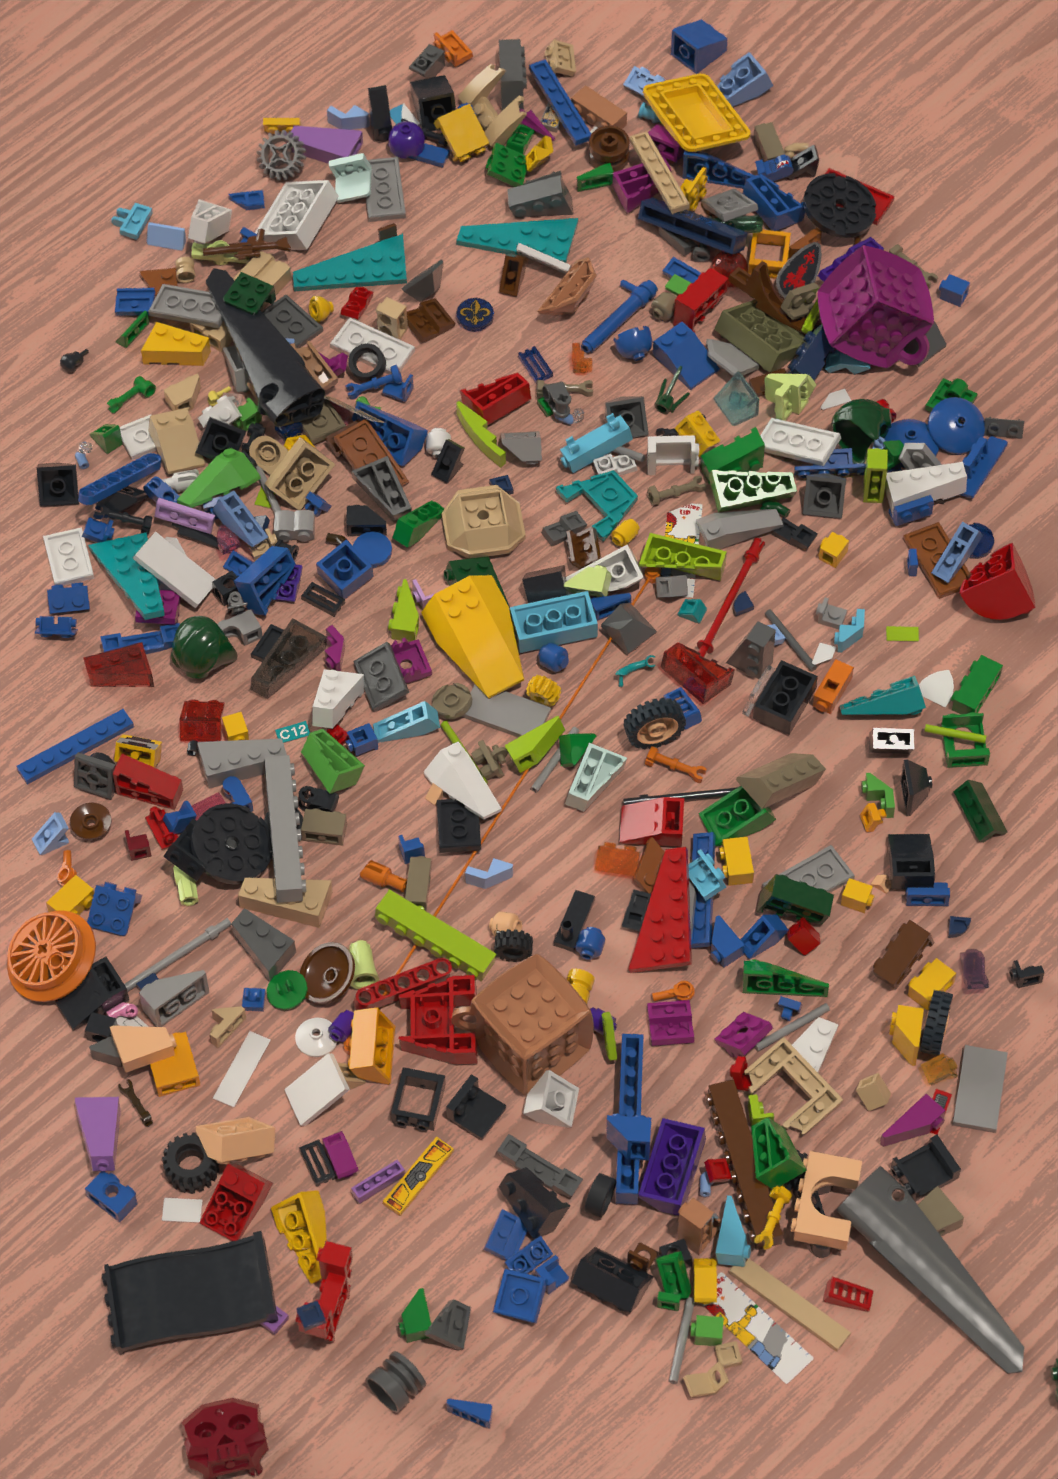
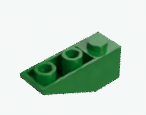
[392,500,445,548]

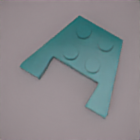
[556,470,638,542]

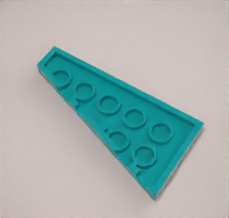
[456,218,579,263]
[293,234,407,291]
[88,533,165,620]

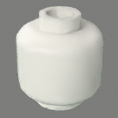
[426,428,451,458]

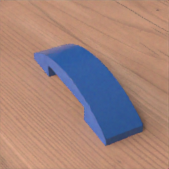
[100,623,180,657]

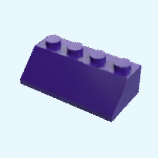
[638,1118,706,1216]

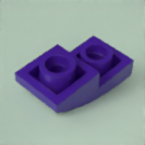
[275,565,303,602]

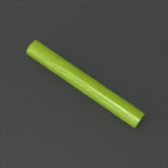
[924,724,986,743]

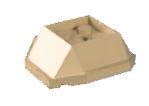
[442,485,526,559]

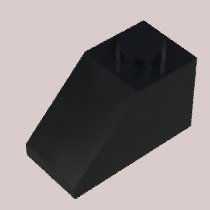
[347,505,387,536]

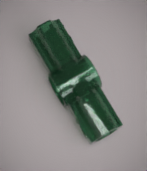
[710,215,764,233]

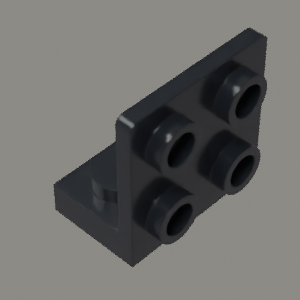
[446,1074,506,1139]

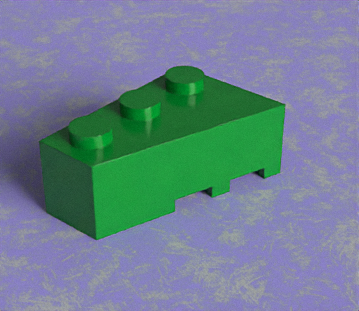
[751,1117,807,1189]

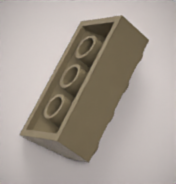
[736,753,826,809]

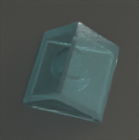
[713,371,760,426]

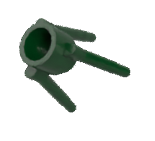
[654,366,690,414]

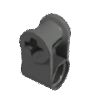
[542,381,572,418]

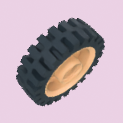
[623,698,686,749]
[920,990,953,1056]

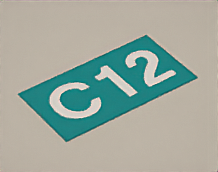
[275,721,310,743]

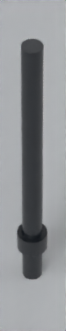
[623,787,738,805]

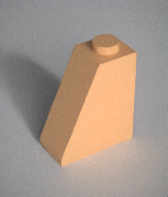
[110,1026,177,1072]

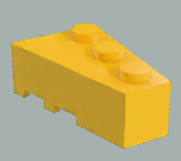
[141,322,211,366]

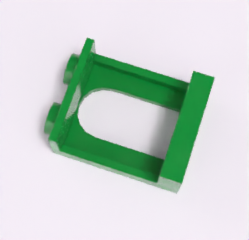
[941,712,990,768]

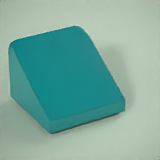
[677,599,707,623]

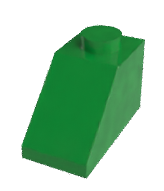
[398,1288,431,1343]

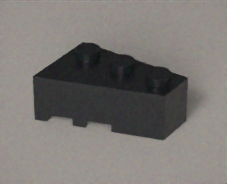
[499,1167,570,1239]

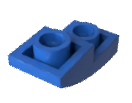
[505,1235,553,1274]

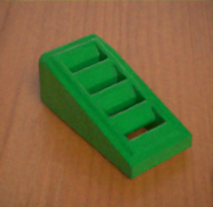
[506,124,535,155]
[577,163,614,192]

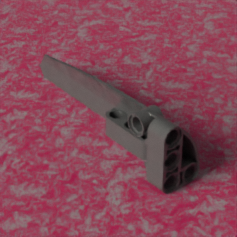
[836,1166,1024,1373]

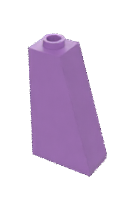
[286,126,363,164]
[75,1097,121,1171]

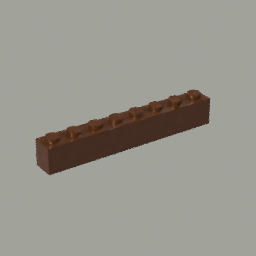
[705,1079,783,1250]

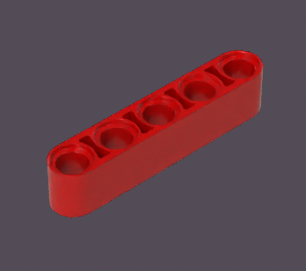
[353,958,452,1010]

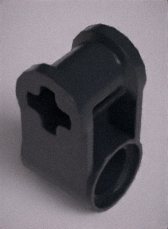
[298,786,339,812]

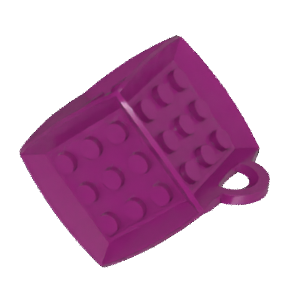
[818,245,934,368]

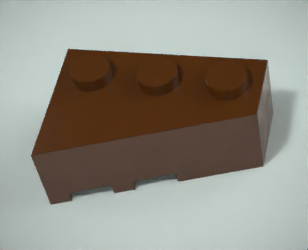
[873,919,935,989]

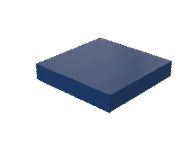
[493,1269,548,1324]

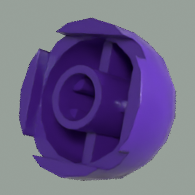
[389,121,425,159]

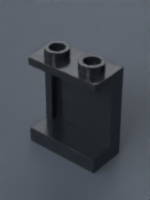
[163,818,207,881]
[890,1135,961,1202]

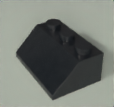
[571,1247,654,1313]

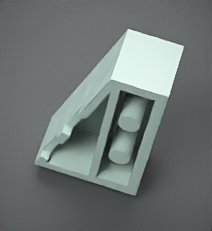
[565,743,627,812]

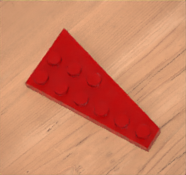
[628,847,692,973]

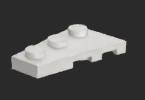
[792,1017,838,1073]

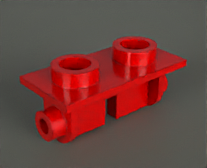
[145,806,178,850]

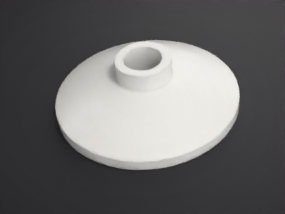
[295,1018,338,1057]

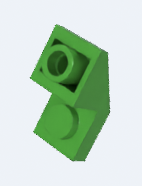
[861,773,895,818]

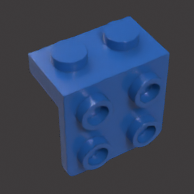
[87,882,142,936]

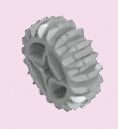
[256,130,306,181]

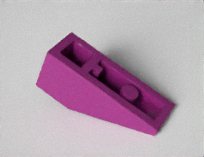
[880,1094,945,1147]

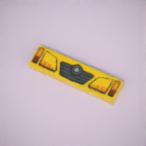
[383,1137,454,1216]

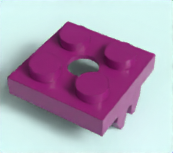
[135,590,181,624]
[391,638,432,683]
[714,1012,773,1058]

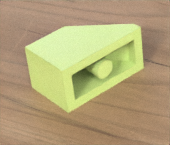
[564,565,612,597]

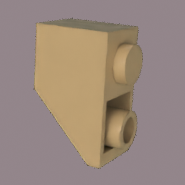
[164,373,201,411]

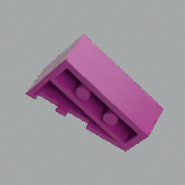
[613,156,671,214]

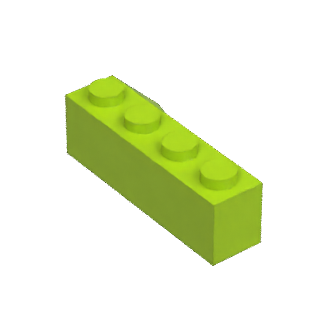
[639,533,727,581]

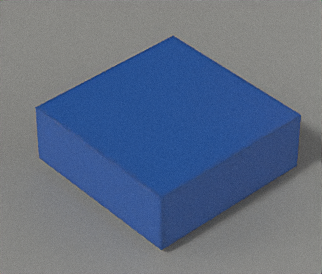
[907,549,918,577]

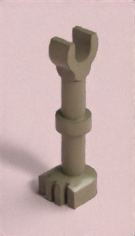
[889,244,938,289]
[536,380,593,399]
[647,476,706,505]

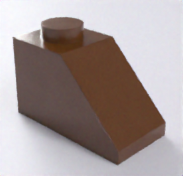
[499,253,528,296]

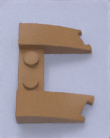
[247,341,338,401]

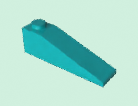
[839,676,926,715]

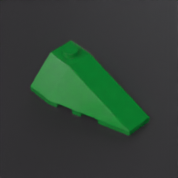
[742,959,829,997]

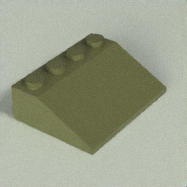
[714,299,805,372]

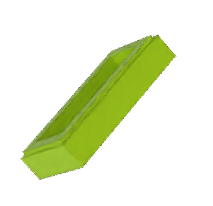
[601,1012,617,1060]

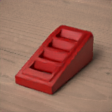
[823,1276,874,1312]

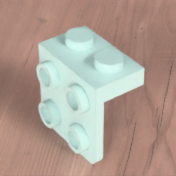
[329,153,372,203]

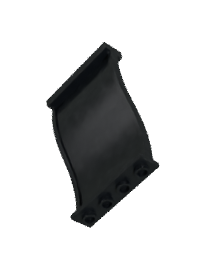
[102,1231,279,1355]

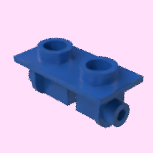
[35,616,78,638]

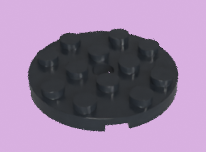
[803,173,876,238]
[190,803,273,884]

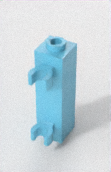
[560,413,633,473]

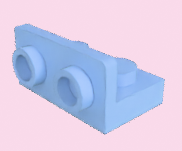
[623,66,665,97]

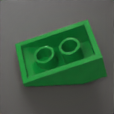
[698,786,776,847]

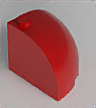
[960,542,1035,620]

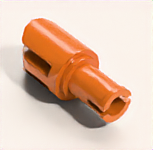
[360,860,408,892]

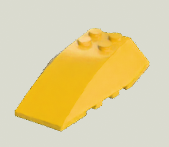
[421,575,525,699]

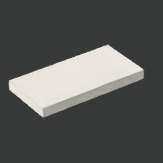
[330,317,415,375]
[760,418,841,466]
[133,532,216,608]

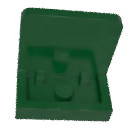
[223,272,276,315]

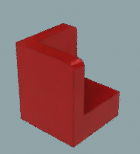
[787,917,821,955]

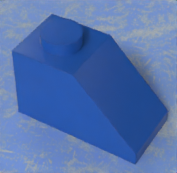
[710,915,745,968]
[740,915,789,959]

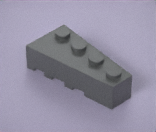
[499,39,527,111]

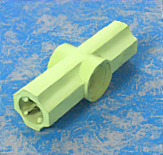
[191,240,250,265]
[173,865,199,906]

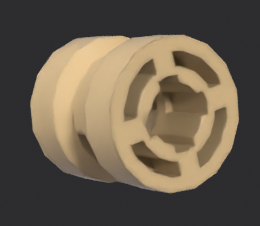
[175,257,195,283]

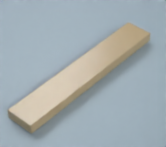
[630,131,690,214]
[729,1258,851,1352]

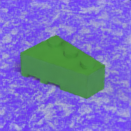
[301,729,365,794]

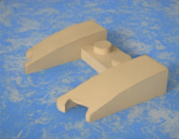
[458,64,527,147]
[744,1037,843,1136]

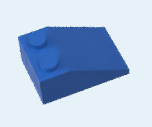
[653,322,719,390]

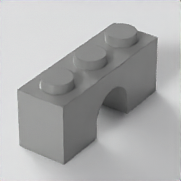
[218,609,262,646]

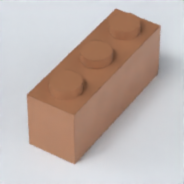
[571,85,627,129]

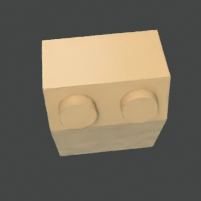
[148,408,205,474]

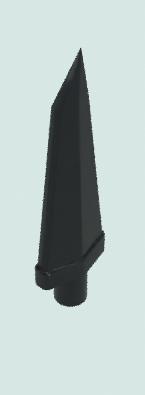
[172,523,231,553]

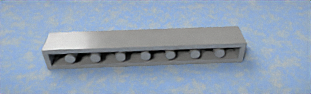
[265,755,306,903]

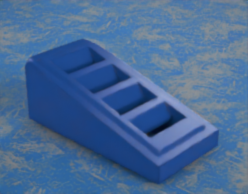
[590,593,631,621]
[664,687,702,729]
[446,1399,493,1429]

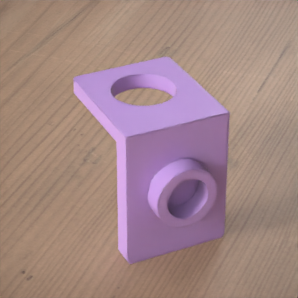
[412,579,434,610]

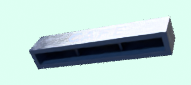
[638,197,748,254]

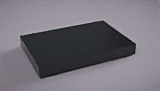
[437,799,481,853]

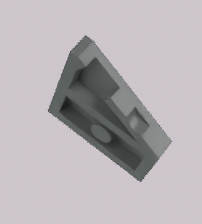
[425,1299,471,1351]

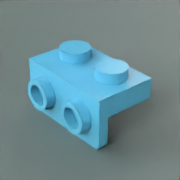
[688,849,726,901]

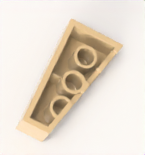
[238,878,333,928]

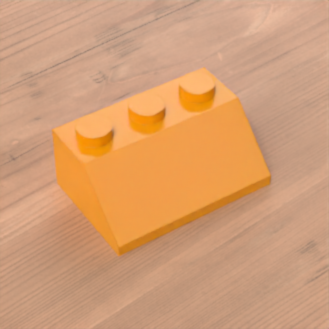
[348,1007,395,1084]

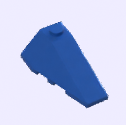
[683,151,755,189]
[352,401,428,466]

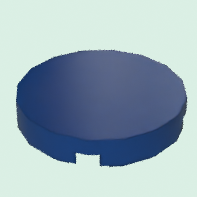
[353,532,392,568]

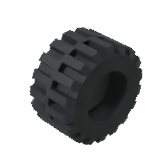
[162,1132,219,1193]

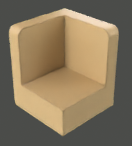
[856,1073,891,1111]

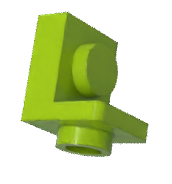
[747,1094,774,1127]

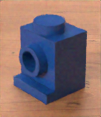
[345,723,378,756]

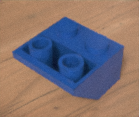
[606,1114,651,1160]

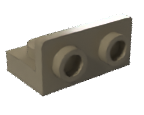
[781,282,819,320]

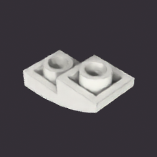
[593,454,637,475]

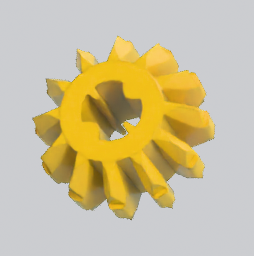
[526,675,561,707]

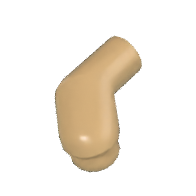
[784,143,808,158]

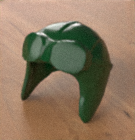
[831,399,892,464]
[171,616,238,679]

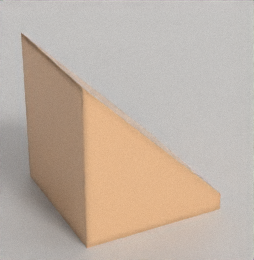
[425,783,443,805]
[870,875,891,894]

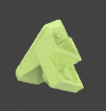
[765,374,816,421]

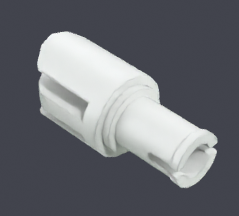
[161,469,199,492]

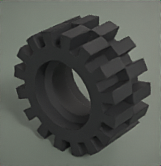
[494,929,533,962]

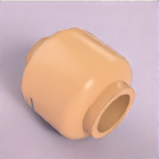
[489,912,522,937]

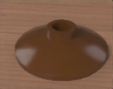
[70,802,112,840]

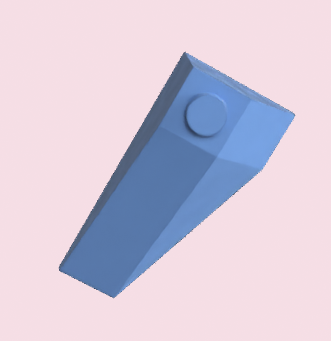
[717,52,773,107]

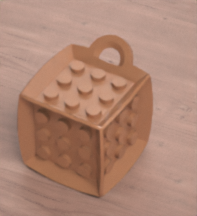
[451,954,594,1095]

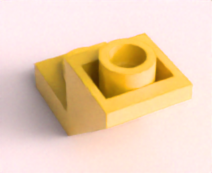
[694,1258,717,1304]

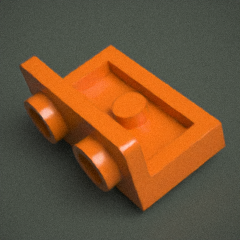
[433,30,473,67]

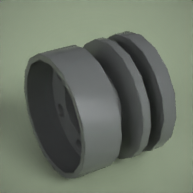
[366,1351,426,1413]

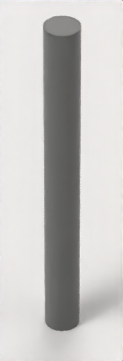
[765,609,818,671]

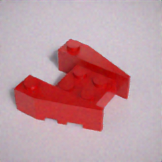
[399,975,478,1065]
[295,1241,353,1342]

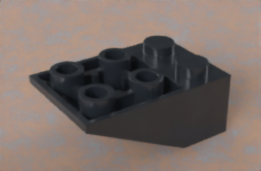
[888,834,935,889]
[54,957,129,1031]

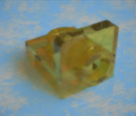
[921,1053,958,1085]

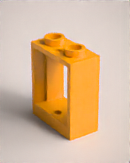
[748,229,791,279]

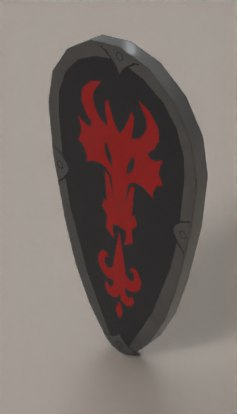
[776,242,822,299]

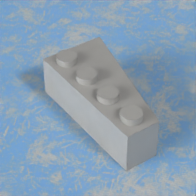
[197,738,287,789]

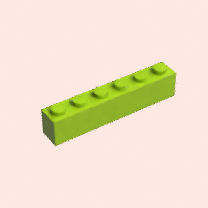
[375,889,496,982]

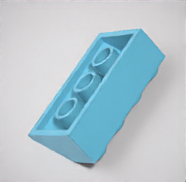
[510,591,598,653]

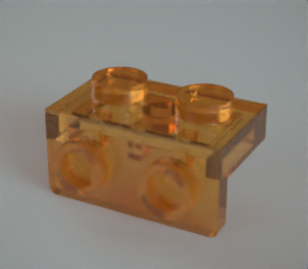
[595,842,641,876]

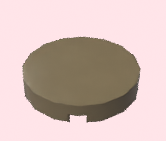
[432,683,473,719]

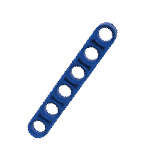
[78,453,162,505]

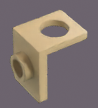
[683,1362,729,1397]

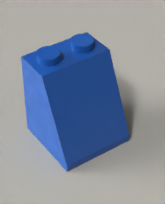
[671,19,728,74]

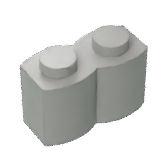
[274,510,315,542]

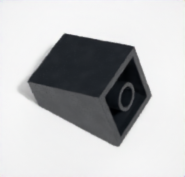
[410,75,456,131]

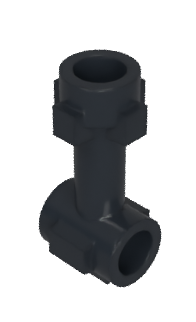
[241,423,266,456]

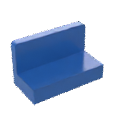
[906,882,950,906]

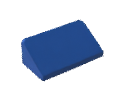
[223,550,254,576]

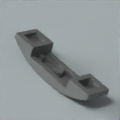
[497,1134,583,1198]

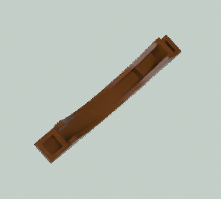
[728,261,821,334]

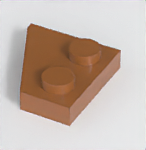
[140,268,178,298]
[633,837,665,893]

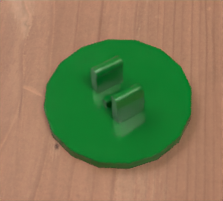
[267,970,308,1010]

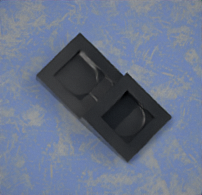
[772,517,818,549]
[622,889,652,932]

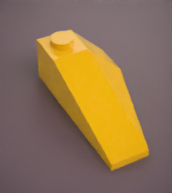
[271,1190,327,1284]

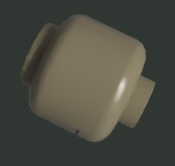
[651,292,676,321]

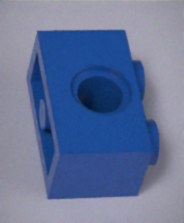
[85,1171,137,1223]

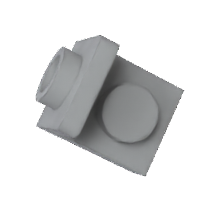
[816,597,847,629]

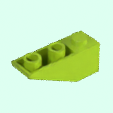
[388,579,419,642]
[504,716,565,773]

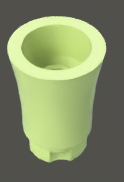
[349,940,379,989]

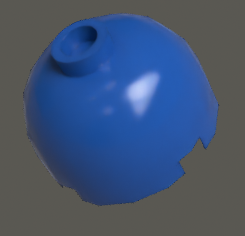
[613,326,653,361]

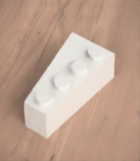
[885,462,967,517]

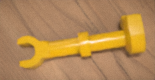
[755,1186,792,1250]

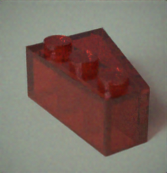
[83,642,154,687]
[660,642,735,704]

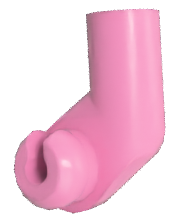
[106,1002,138,1018]

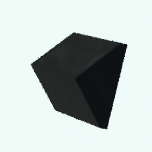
[195,417,246,460]
[522,565,568,603]

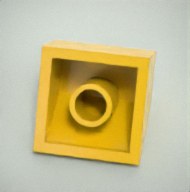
[889,1005,924,1066]

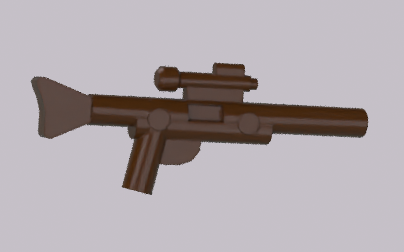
[203,229,291,260]

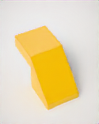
[525,136,554,172]

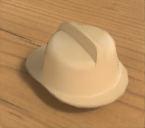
[249,436,289,475]

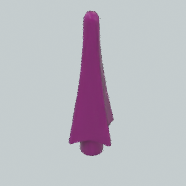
[520,109,555,141]

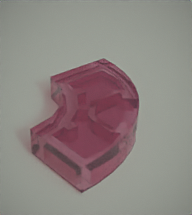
[217,523,240,555]

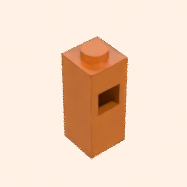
[813,659,854,714]

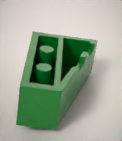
[700,427,765,484]

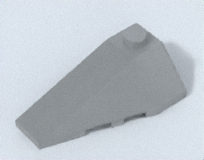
[696,509,783,549]

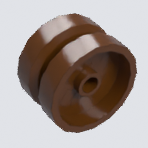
[589,125,630,172]

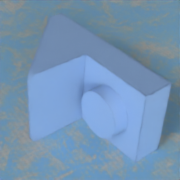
[32,812,69,855]

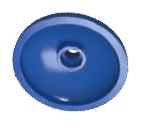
[928,397,985,454]
[884,419,939,468]

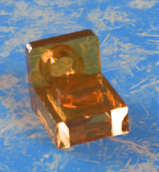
[572,343,592,373]

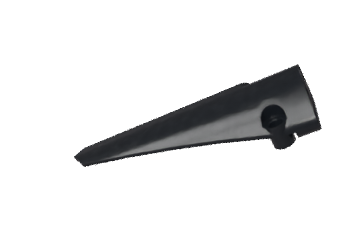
[205,268,325,427]

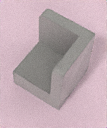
[656,575,688,597]

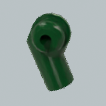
[760,501,791,518]

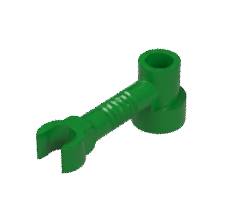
[107,376,156,413]

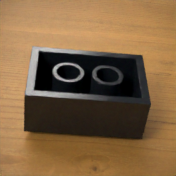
[753,660,818,735]

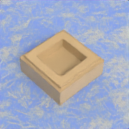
[715,1341,742,1369]

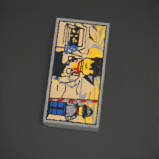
[540,102,561,132]

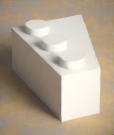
[188,199,232,244]
[312,669,364,728]

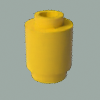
[611,519,640,547]

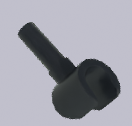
[187,740,198,756]

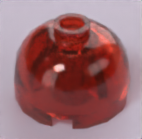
[711,251,748,287]

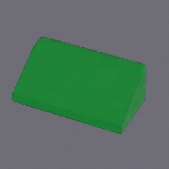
[115,311,149,348]
[656,1251,692,1299]

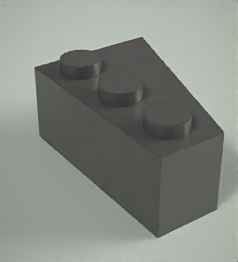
[507,175,574,218]
[351,456,412,522]
[726,621,776,680]
[231,908,296,982]

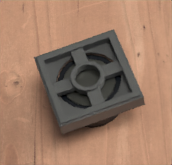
[74,752,116,799]

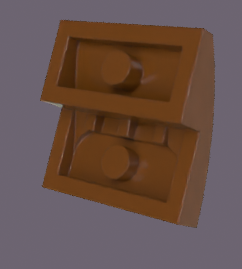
[407,298,456,343]

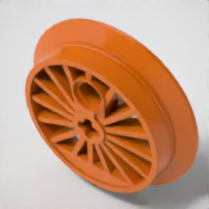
[7,910,96,1002]

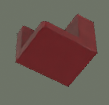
[125,830,152,861]

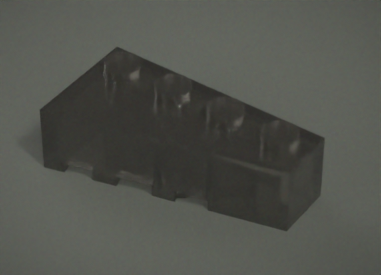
[250,618,327,699]

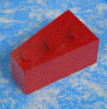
[460,372,532,426]
[113,753,183,810]

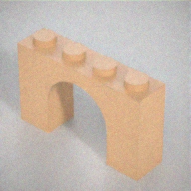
[791,1151,862,1250]

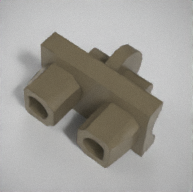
[471,740,508,780]

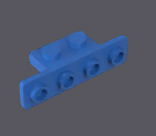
[959,436,1008,499]
[794,448,866,478]

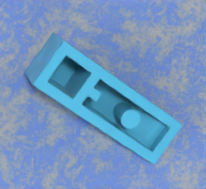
[373,701,440,743]
[716,1195,751,1267]

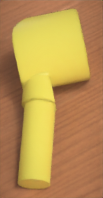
[208,386,231,406]

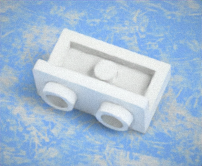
[198,395,242,428]

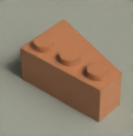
[677,1198,722,1256]

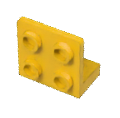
[680,167,708,212]

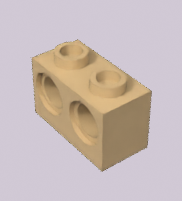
[376,297,408,340]

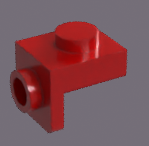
[730,1056,756,1092]

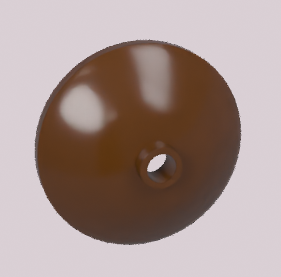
[300,942,355,1004]

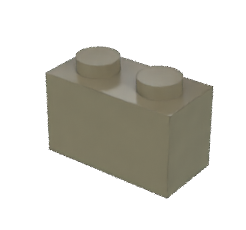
[301,809,347,846]

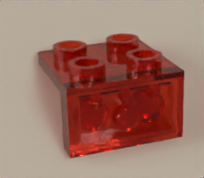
[179,699,225,742]

